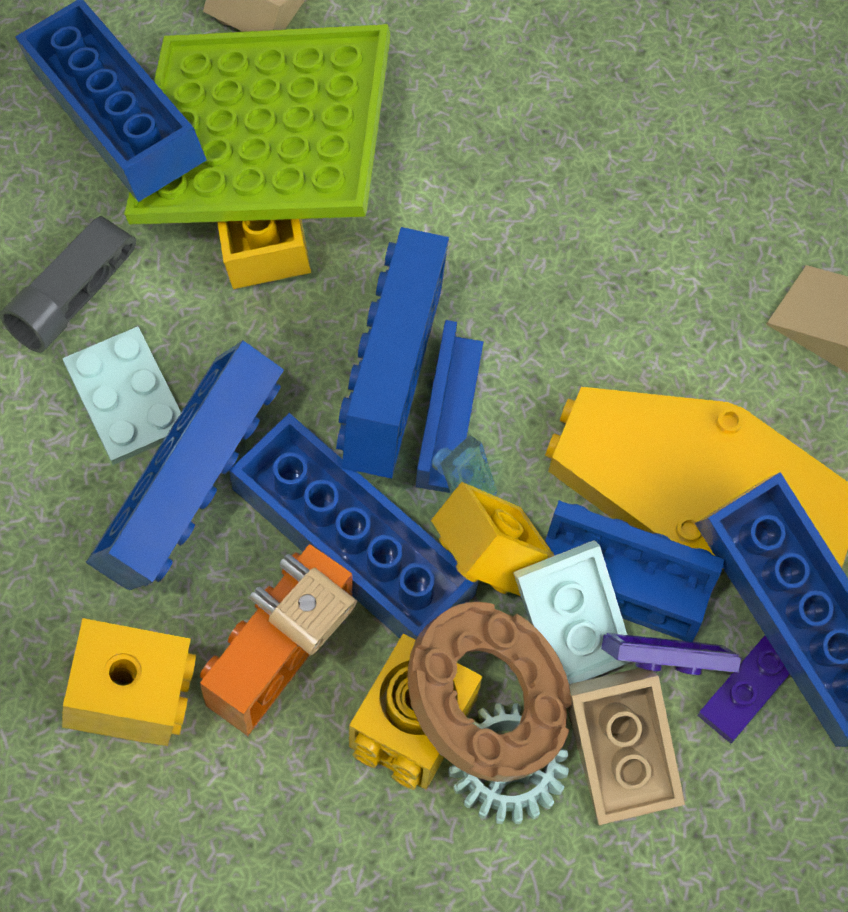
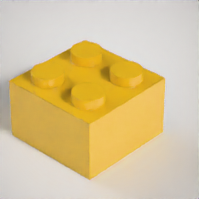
[217,219,311,289]
[431,482,555,596]

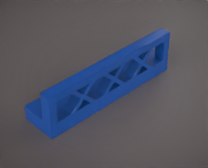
[416,320,484,493]

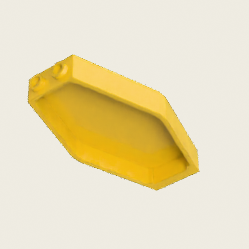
[545,387,848,570]

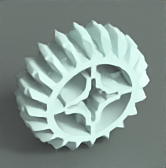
[448,703,569,824]

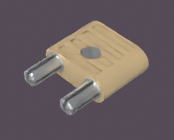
[250,554,357,655]

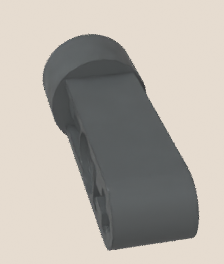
[0,216,136,353]

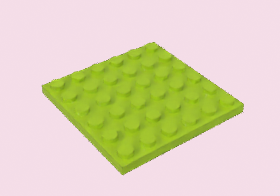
[124,24,391,225]

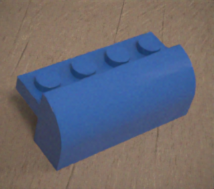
[545,500,725,642]

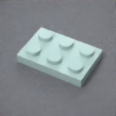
[62,326,181,465]
[513,540,630,684]

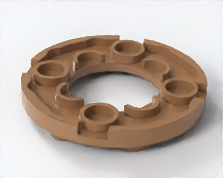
[408,602,572,782]

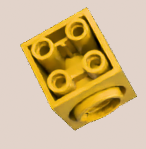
[62,618,196,746]
[349,633,483,790]

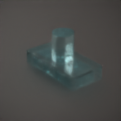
[432,435,497,495]

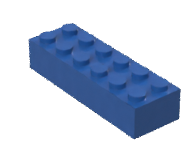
[15,0,207,202]
[336,227,449,479]
[86,340,284,590]
[229,413,479,640]
[695,472,848,747]

